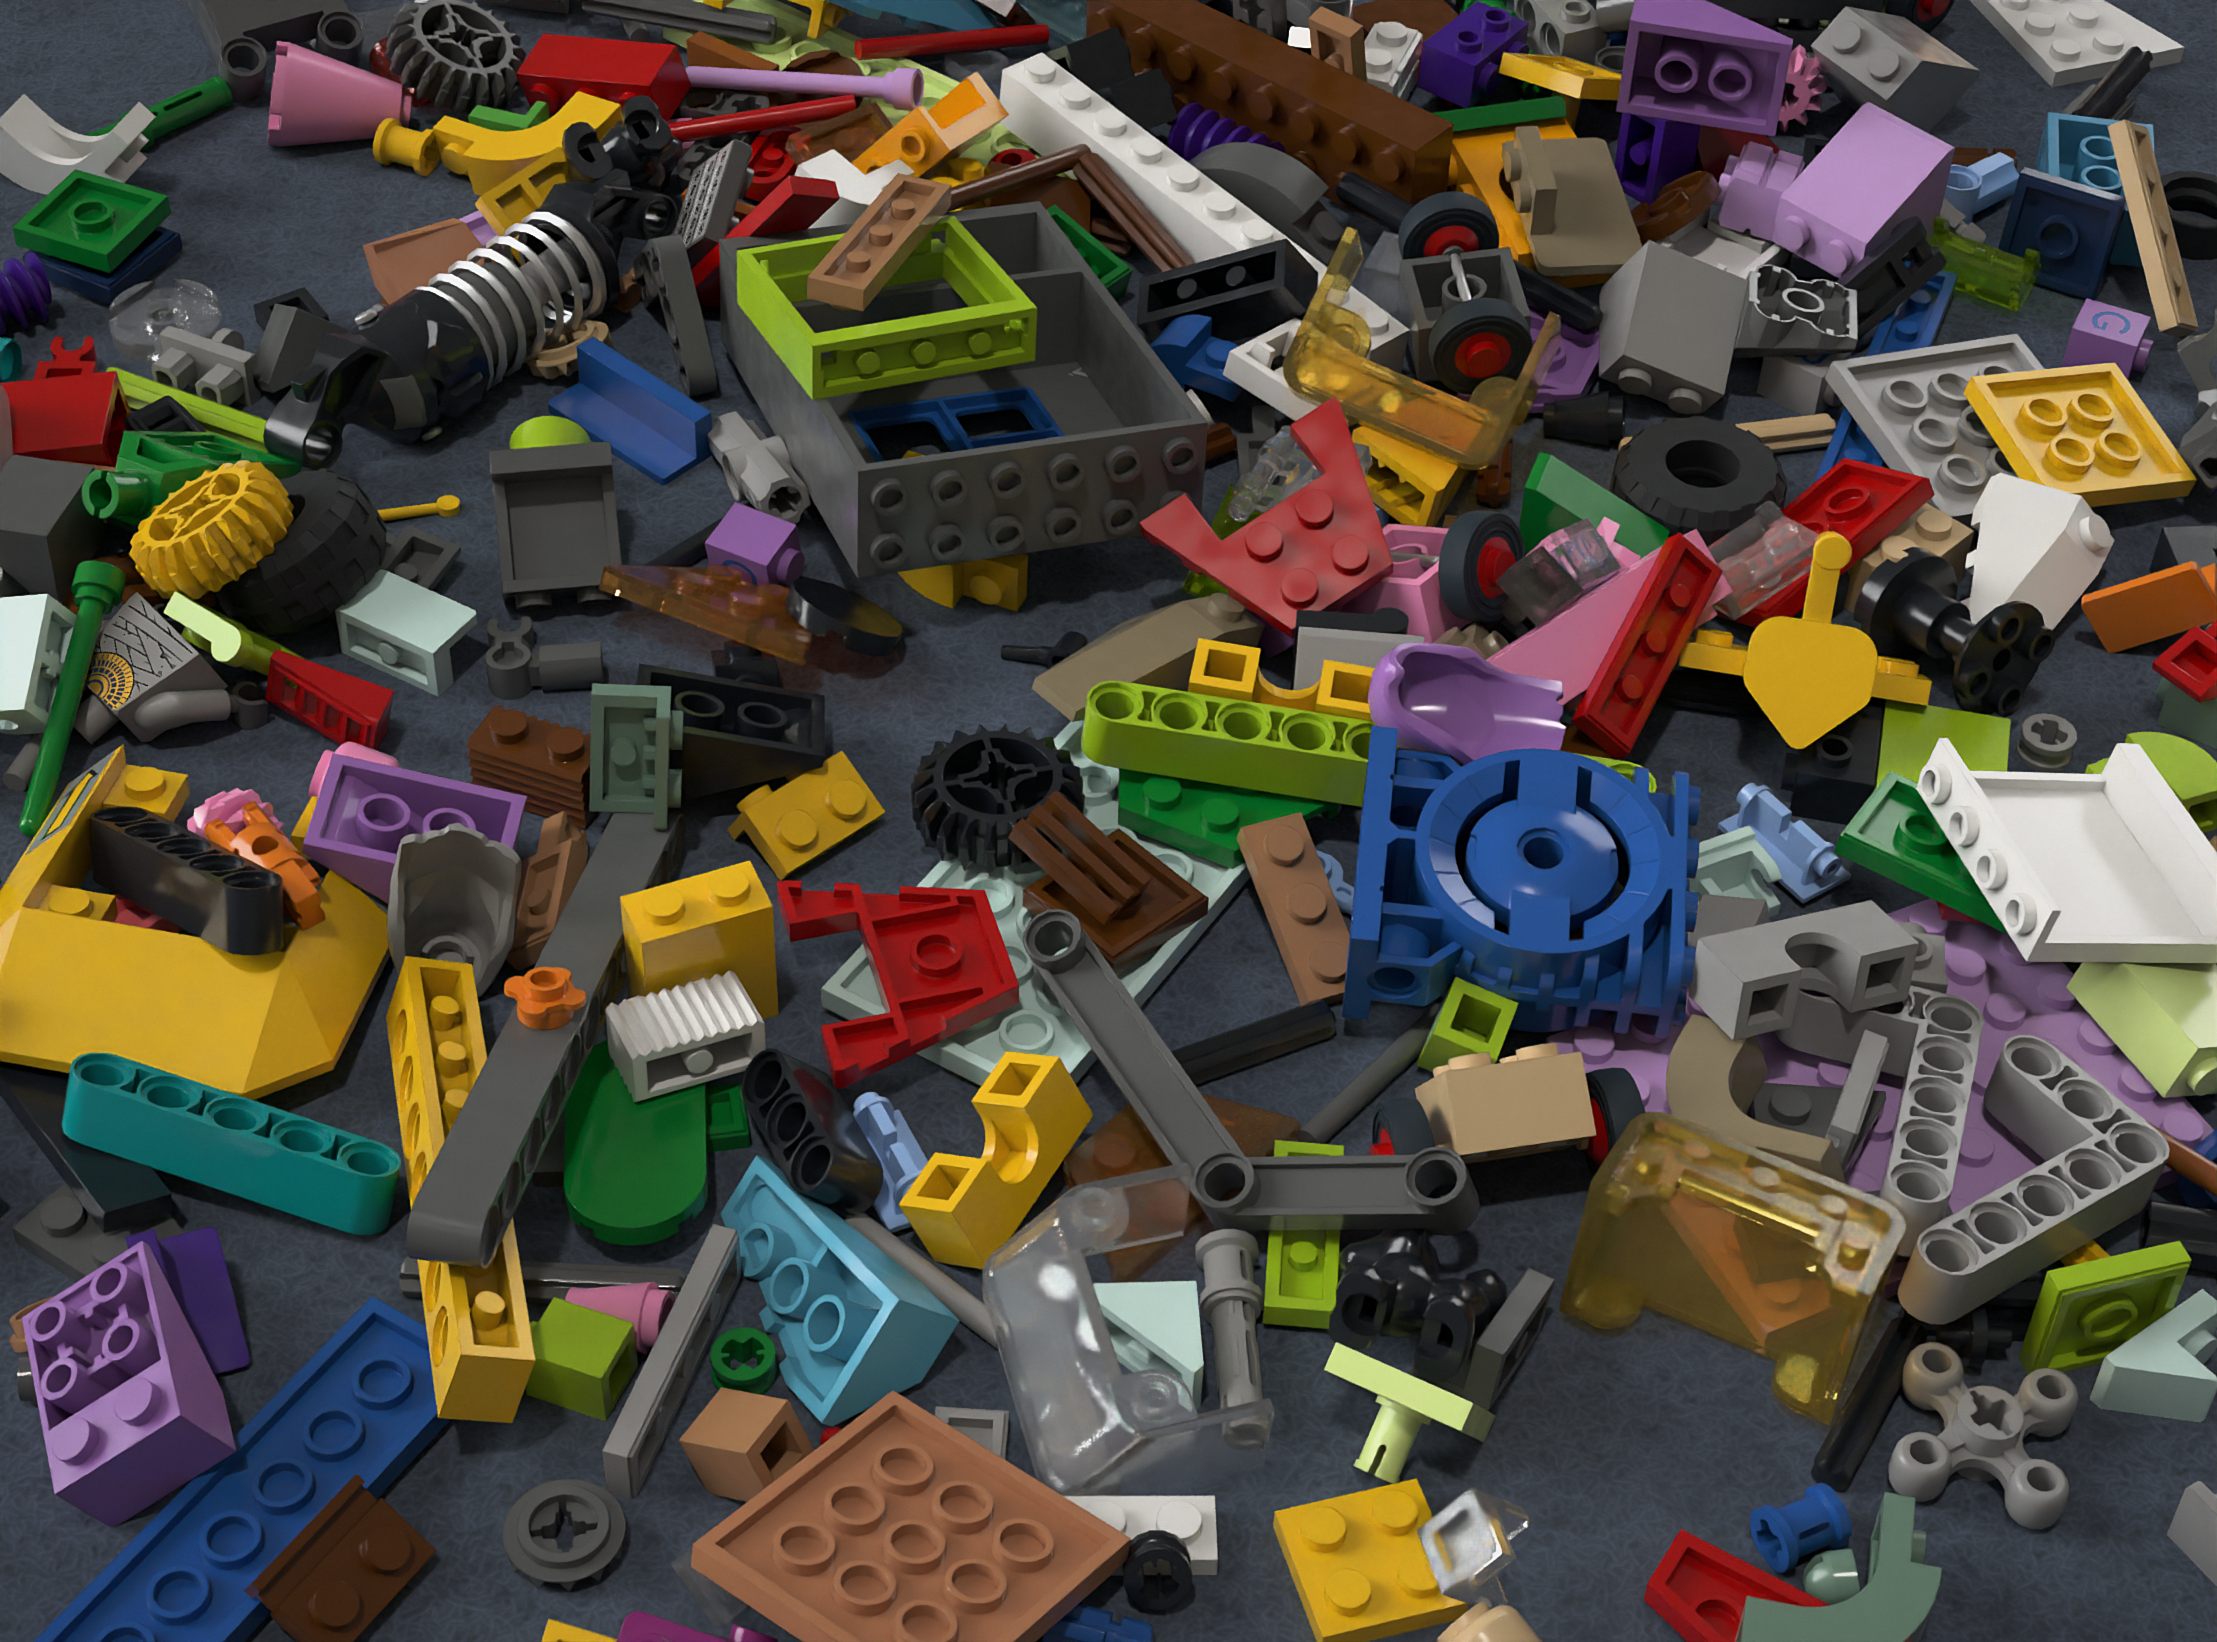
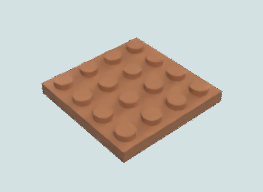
[691,1390,1131,1642]

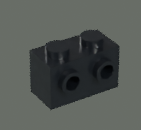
[1780,699,1884,825]

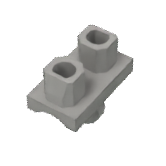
[151,325,261,407]

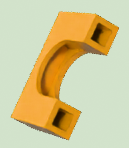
[1447,117,1640,288]

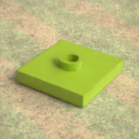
[2018,1241,2192,1375]

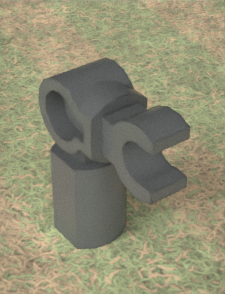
[485,616,604,700]

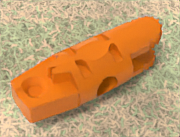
[203,801,326,931]

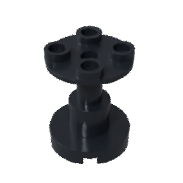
[1853,547,2055,717]

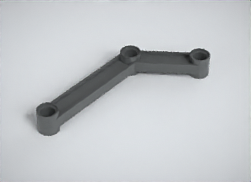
[1023,909,1480,1236]

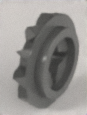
[502,1479,627,1592]

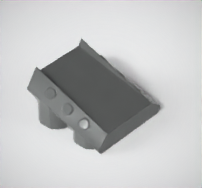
[1732,264,1858,359]

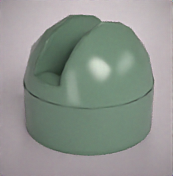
[1803,1548,1860,1605]

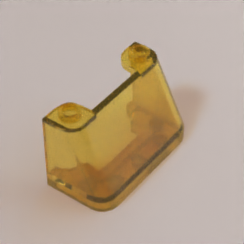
[1559,1112,1906,1426]

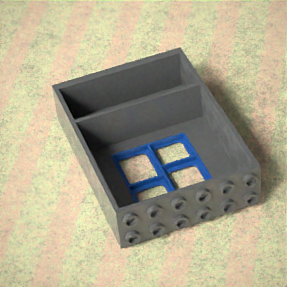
[719,201,1208,578]

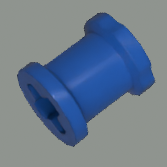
[1750,1483,1852,1573]

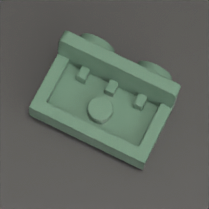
[589,683,684,830]

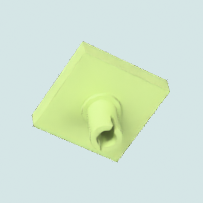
[1324,1342,1496,1484]

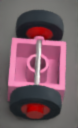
[1338,510,1526,643]

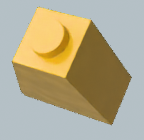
[1351,393,1486,527]

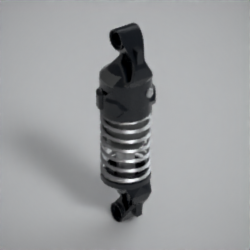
[263,168,677,471]

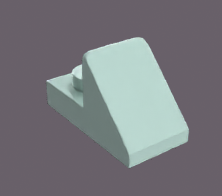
[2090,1289,2217,1423]

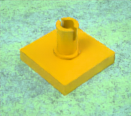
[1498,52,1622,131]

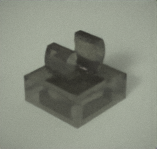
[1496,546,1584,627]

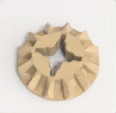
[525,319,613,379]

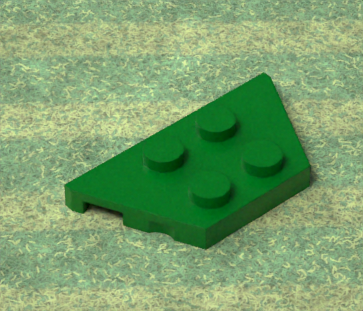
[1118,768,1342,869]

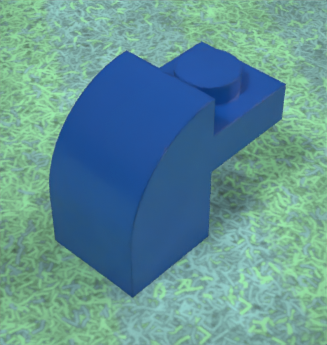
[1150,314,1244,402]

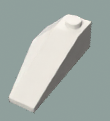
[1952,473,2115,661]

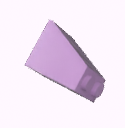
[1772,102,1955,279]

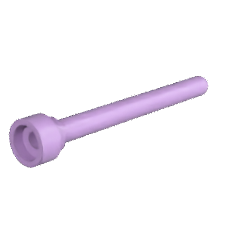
[685,66,924,111]

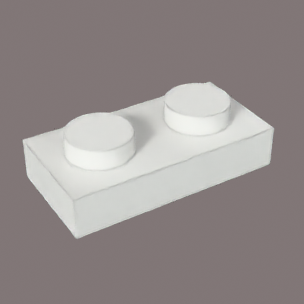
[1064,1496,1218,1575]

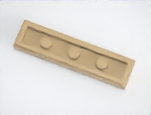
[2107,120,2198,337]

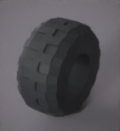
[1609,416,1787,564]
[210,469,387,637]

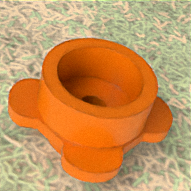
[504,967,586,1030]

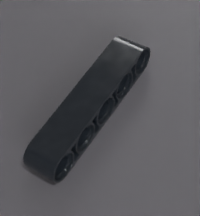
[90,806,284,955]

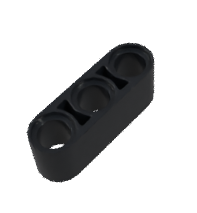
[741,1048,883,1215]

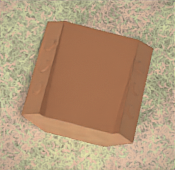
[363,218,495,305]

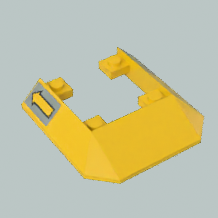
[0,744,390,1100]

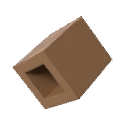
[678,1388,814,1502]

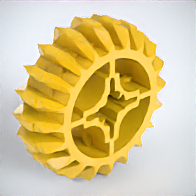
[129,460,294,599]

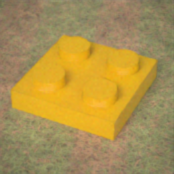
[1273,1478,1469,1642]

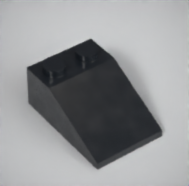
[635,663,825,800]

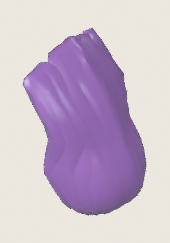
[1368,642,1566,766]

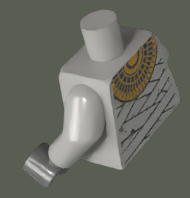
[74,592,269,745]

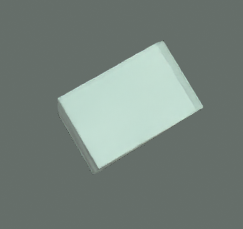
[1082,1281,1204,1415]

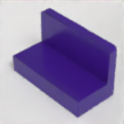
[125,1227,250,1376]

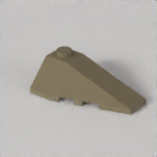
[1031,593,1265,722]

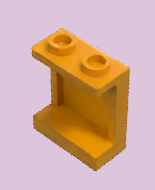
[851,72,1009,180]

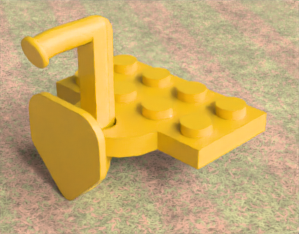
[1678,531,1932,749]

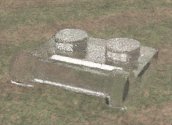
[1707,500,1819,620]

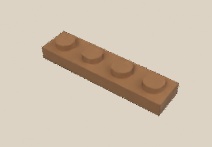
[807,173,952,311]

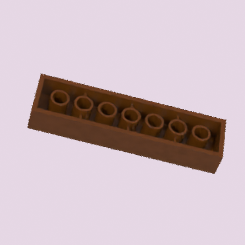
[1086,0,1454,229]

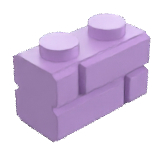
[1713,141,1805,242]

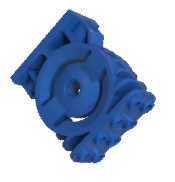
[1342,726,1701,1038]

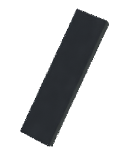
[0,1061,172,1233]

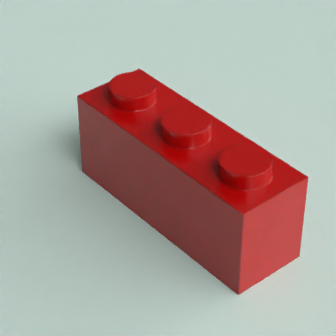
[516,33,691,123]

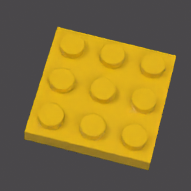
[1963,362,2197,507]

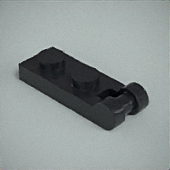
[1836,216,1947,341]

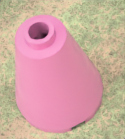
[267,41,411,147]

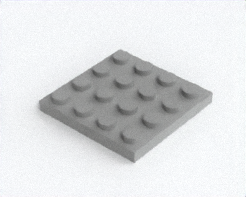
[1825,334,2105,529]

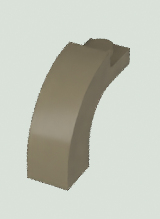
[1666,1014,1847,1212]

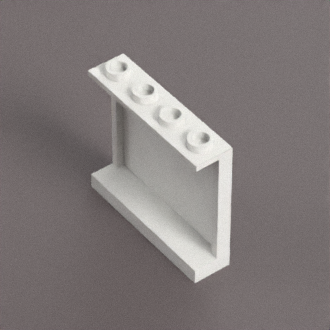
[1916,738,2217,963]

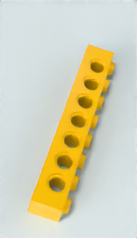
[386,956,536,1423]

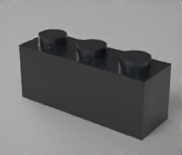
[1137,238,1318,342]

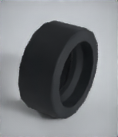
[2160,171,2217,260]

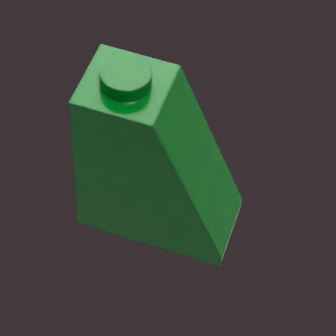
[1519,452,1670,588]

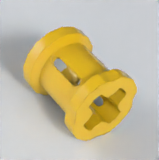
[373,118,441,176]

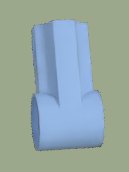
[1944,152,2019,225]

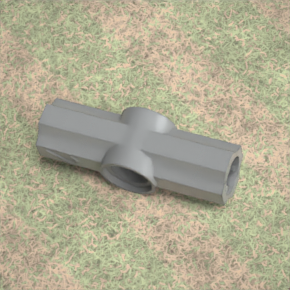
[707,411,811,524]

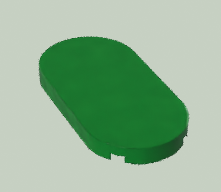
[564,1040,708,1245]

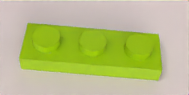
[1263,1140,1344,1329]

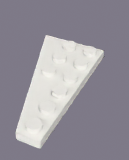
[1970,0,2185,87]

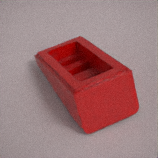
[265,649,394,751]

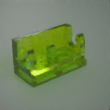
[1925,216,2041,312]

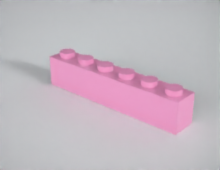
[1486,529,1733,712]

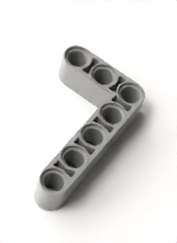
[1775,985,1984,1257]
[1897,1035,2170,1324]

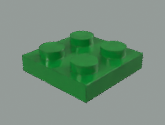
[12,169,171,273]

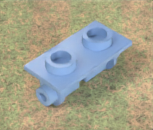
[1718,783,1851,904]
[853,1092,928,1233]

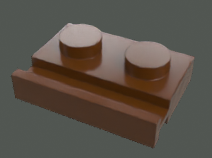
[244,1474,437,1642]

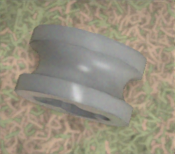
[2016,713,2077,772]

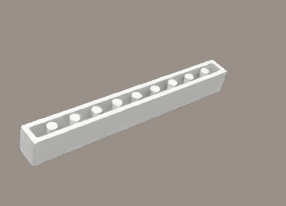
[1000,52,1410,381]

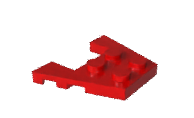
[1139,396,1393,639]
[776,880,1019,1089]

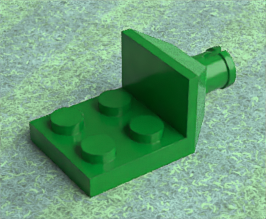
[82,431,302,534]

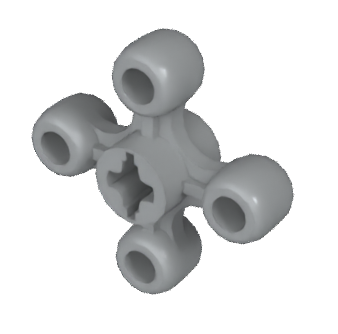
[1888,1342,2078,1530]

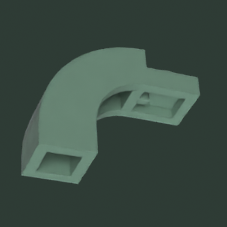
[1735,1492,1942,1642]

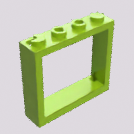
[737,216,1037,400]

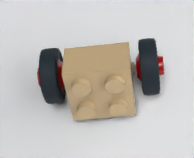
[1369,1043,1651,1199]

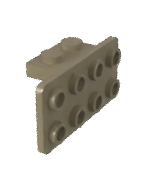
[1501,126,1642,278]

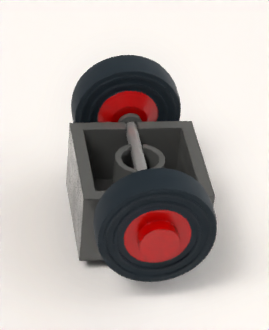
[1398,192,1533,395]

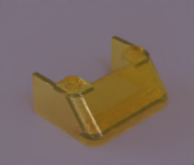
[1283,227,1562,470]

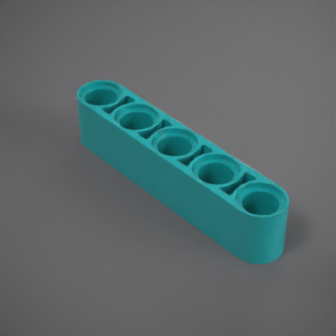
[62,1053,402,1235]

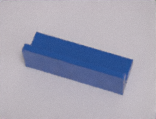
[548,337,713,485]

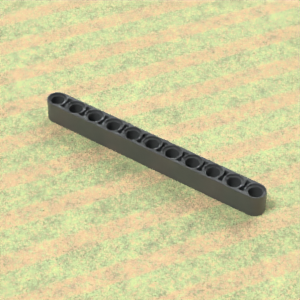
[406,812,686,1269]

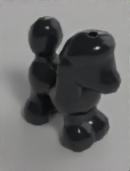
[562,95,683,194]
[1329,1228,1507,1382]

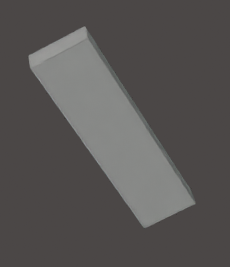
[602,1224,742,1500]

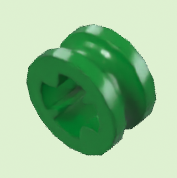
[710,1327,777,1395]

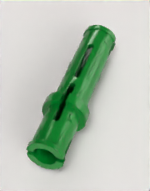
[85,75,233,151]

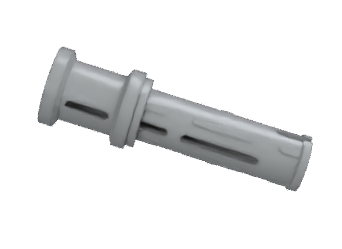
[1195,1229,1267,1440]

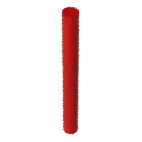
[854,24,1049,60]
[668,94,857,143]

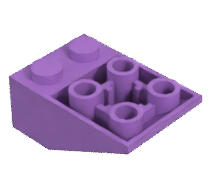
[22,1241,236,1527]

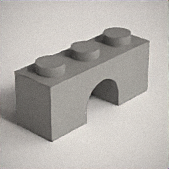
[1689,900,1919,1040]

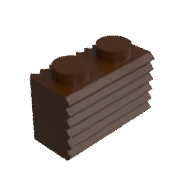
[466,705,599,829]

